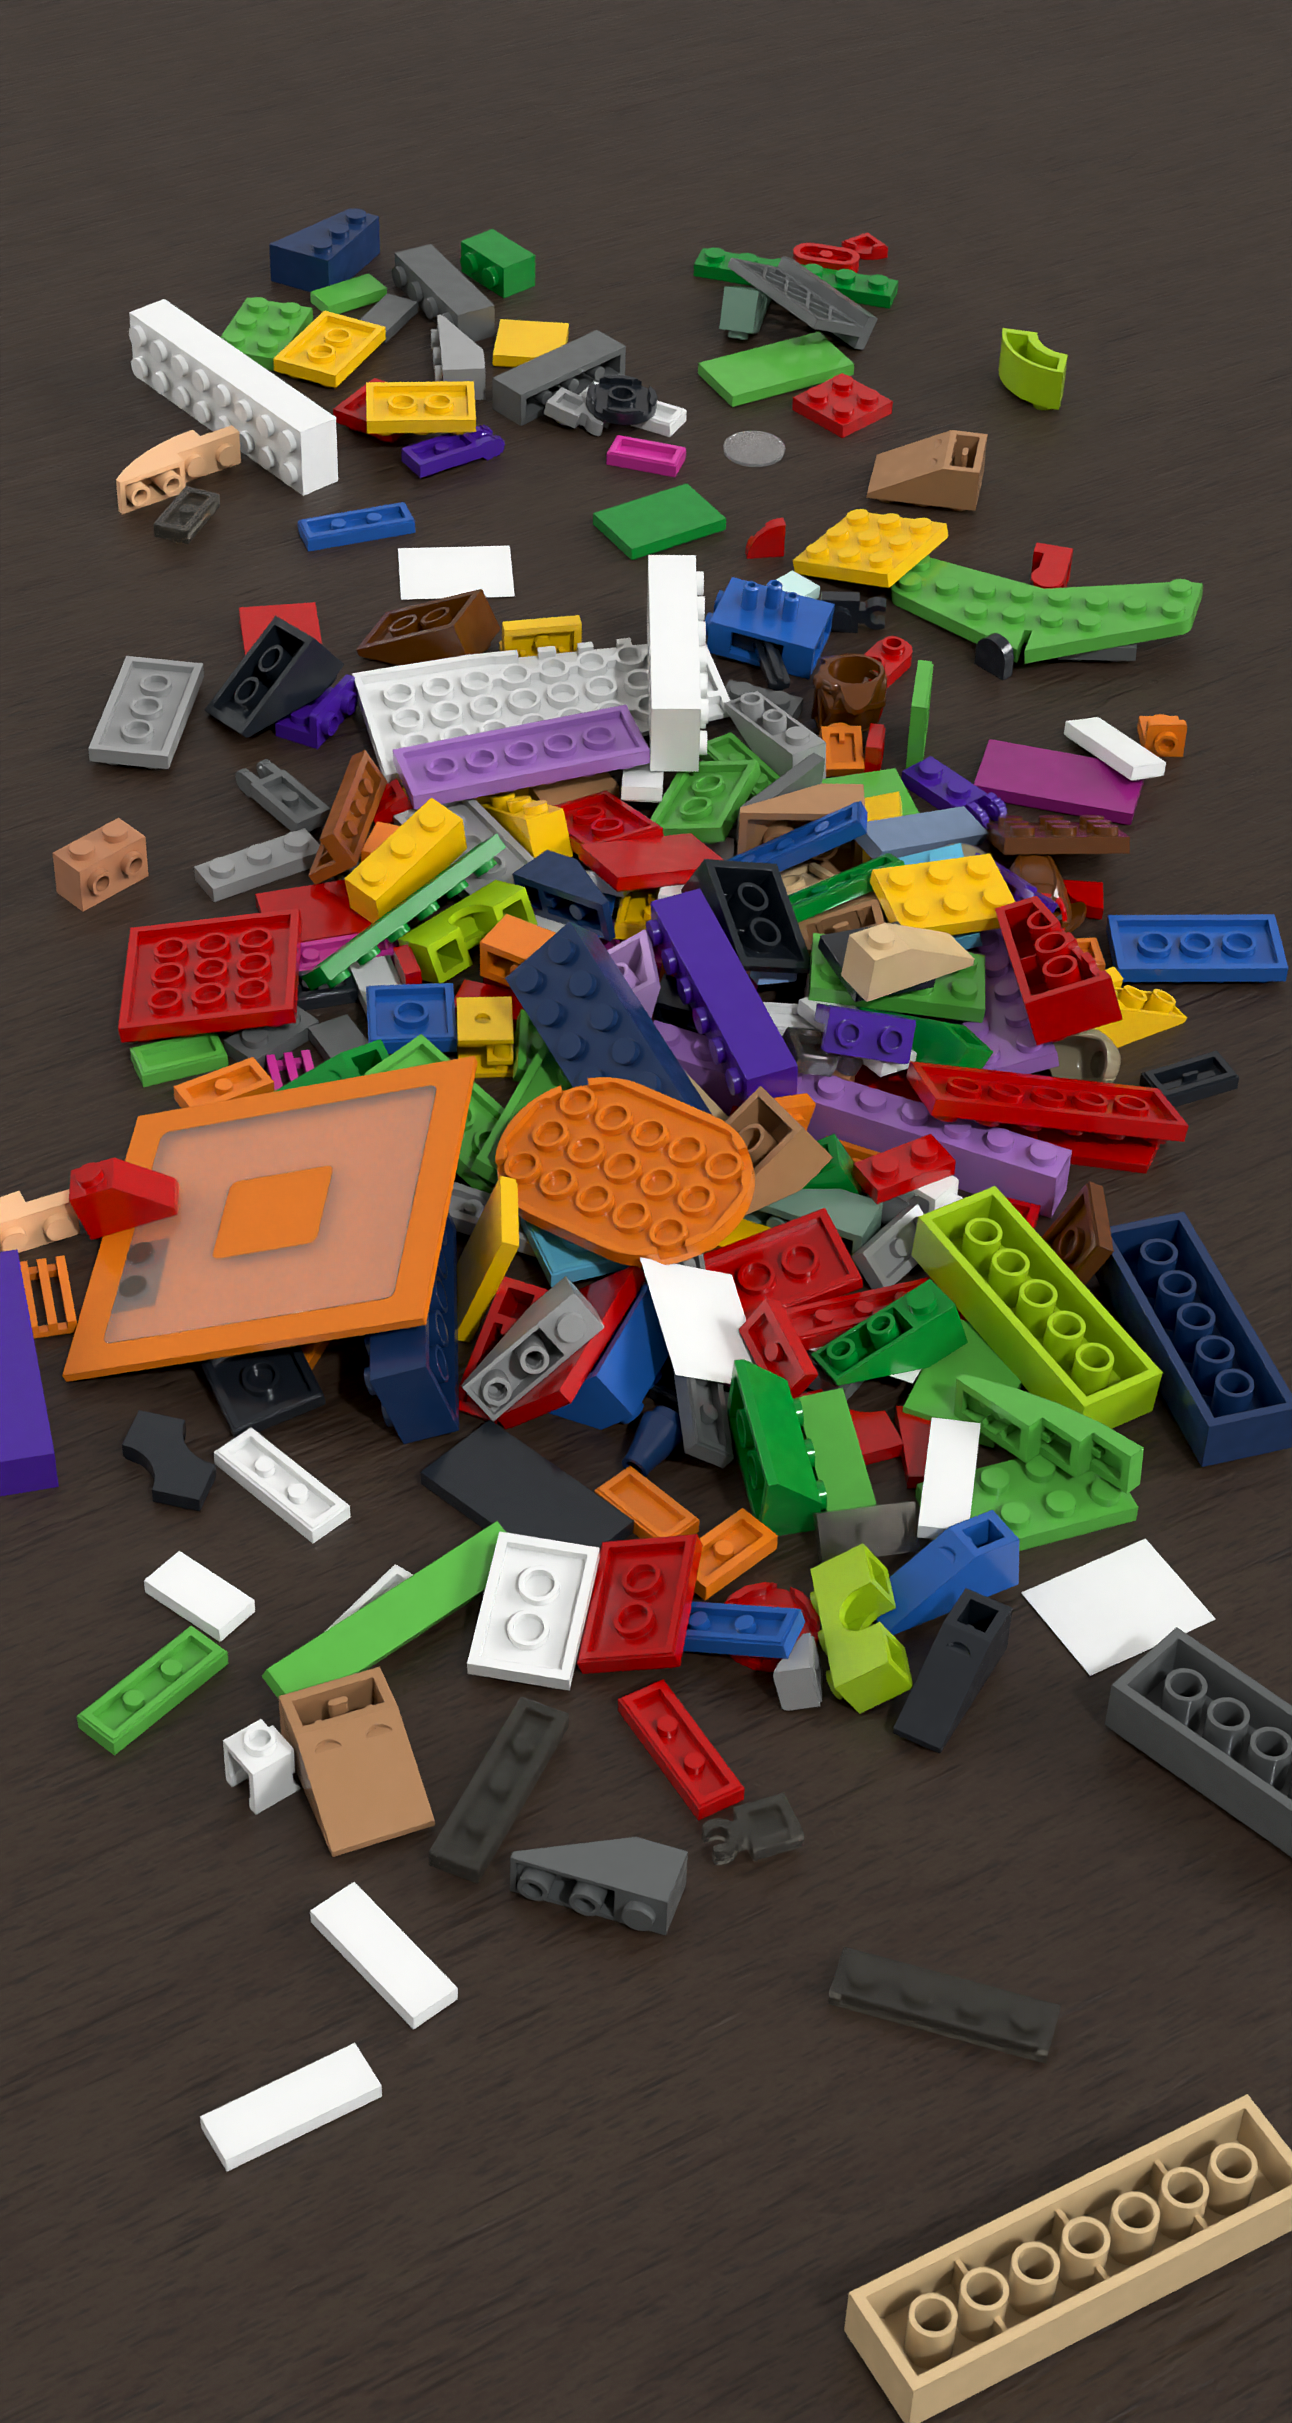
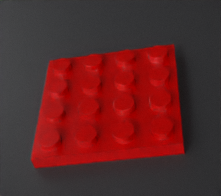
[118,908,302,1043]

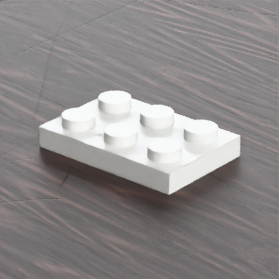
[467,1531,600,1691]

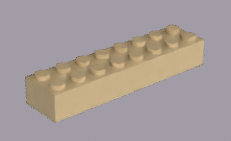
[844,2094,1292,2423]

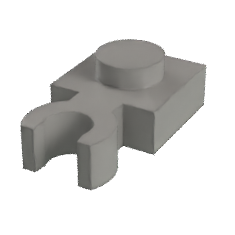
[544,387,610,436]

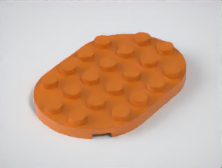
[495,1077,755,1268]

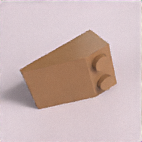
[737,783,865,875]
[725,1086,833,1216]

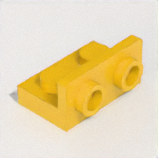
[499,615,582,658]

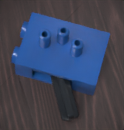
[705,577,835,691]

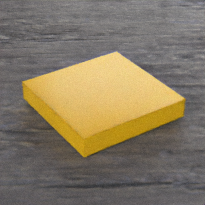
[493,319,569,368]

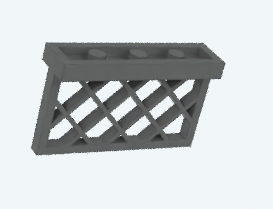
[727,256,878,350]

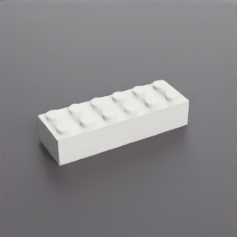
[647,555,709,772]

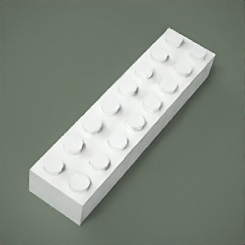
[129,299,338,496]

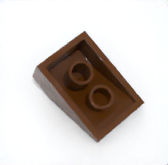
[356,589,501,666]

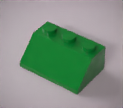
[727,1359,827,1536]

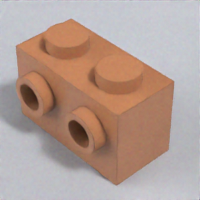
[53,818,149,912]

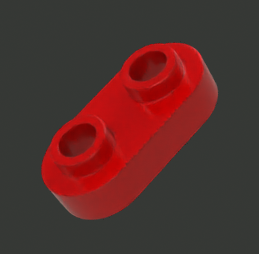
[793,243,860,273]
[864,636,913,688]

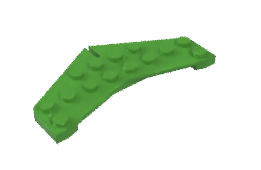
[891,555,1203,664]

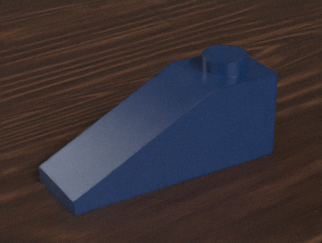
[512,850,616,941]

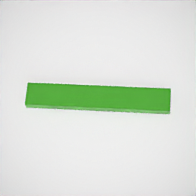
[262,1521,506,1699]

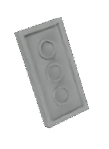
[88,656,204,769]
[393,799,534,900]

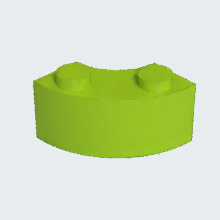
[998,328,1068,410]

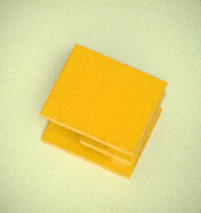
[456,996,514,1078]

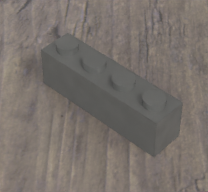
[392,244,495,342]
[492,330,626,426]

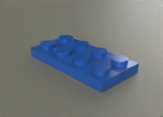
[1106,914,1288,983]

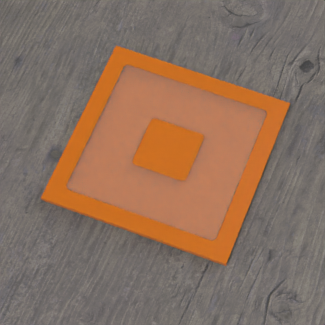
[62,1056,478,1382]

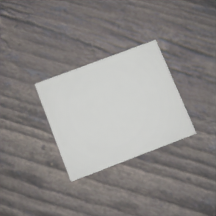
[398,546,515,600]
[640,1257,756,1384]
[1021,1539,1216,1676]

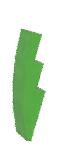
[954,1374,1144,1494]

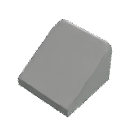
[773,1633,823,1711]

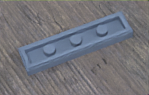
[854,806,989,859]

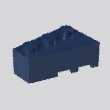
[269,209,380,292]

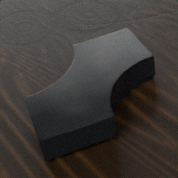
[122,1410,217,1511]

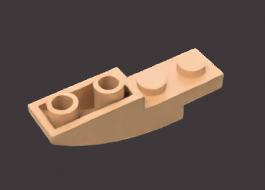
[116,425,241,514]
[0,1189,80,1253]

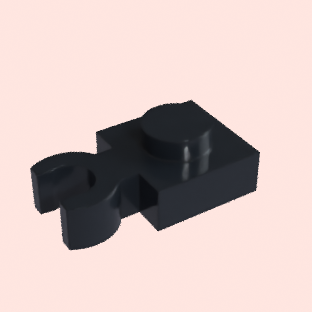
[821,591,886,633]

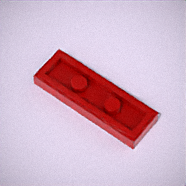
[618,1679,745,1821]

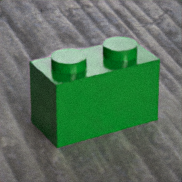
[460,229,535,298]

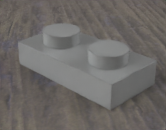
[851,1204,924,1289]

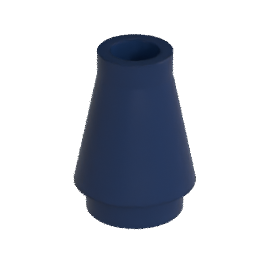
[622,1406,683,1477]

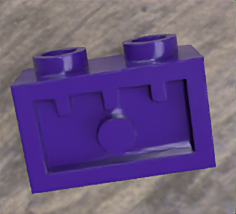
[275,674,358,749]
[814,1003,917,1064]

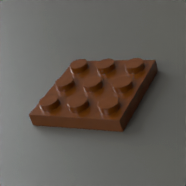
[987,815,1130,855]

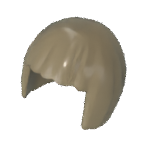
[1049,1028,1121,1083]

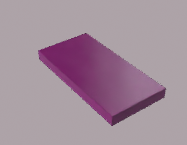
[973,739,1144,825]

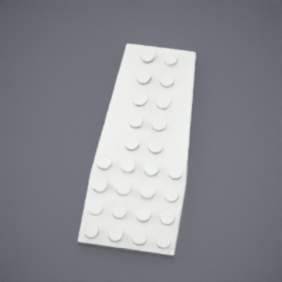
[352,638,730,785]

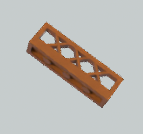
[308,750,387,885]

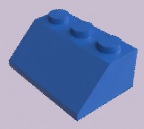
[549,1283,670,1430]

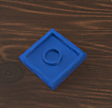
[366,983,457,1054]

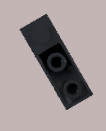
[893,1588,1013,1754]

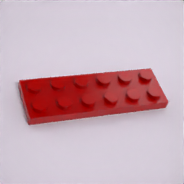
[906,1061,1189,1144]

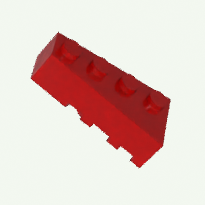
[995,896,1123,1045]

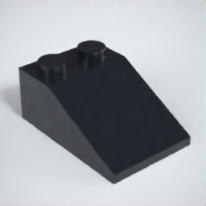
[204,616,344,738]
[681,859,810,974]

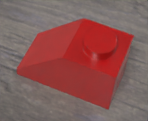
[69,1158,179,1240]

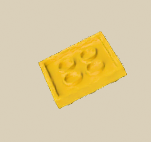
[793,509,948,588]

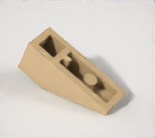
[841,923,974,1002]

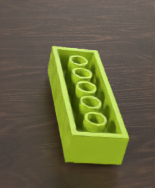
[911,1186,1163,1429]

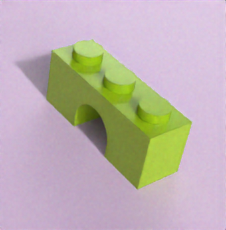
[398,880,538,983]
[810,1543,913,1714]

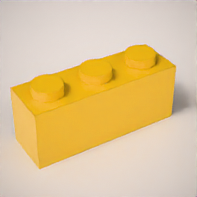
[344,797,467,923]

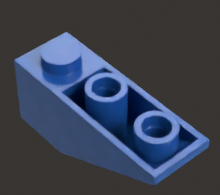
[873,1510,1020,1635]

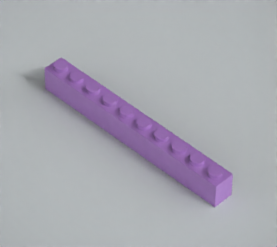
[653,1020,1072,1218]

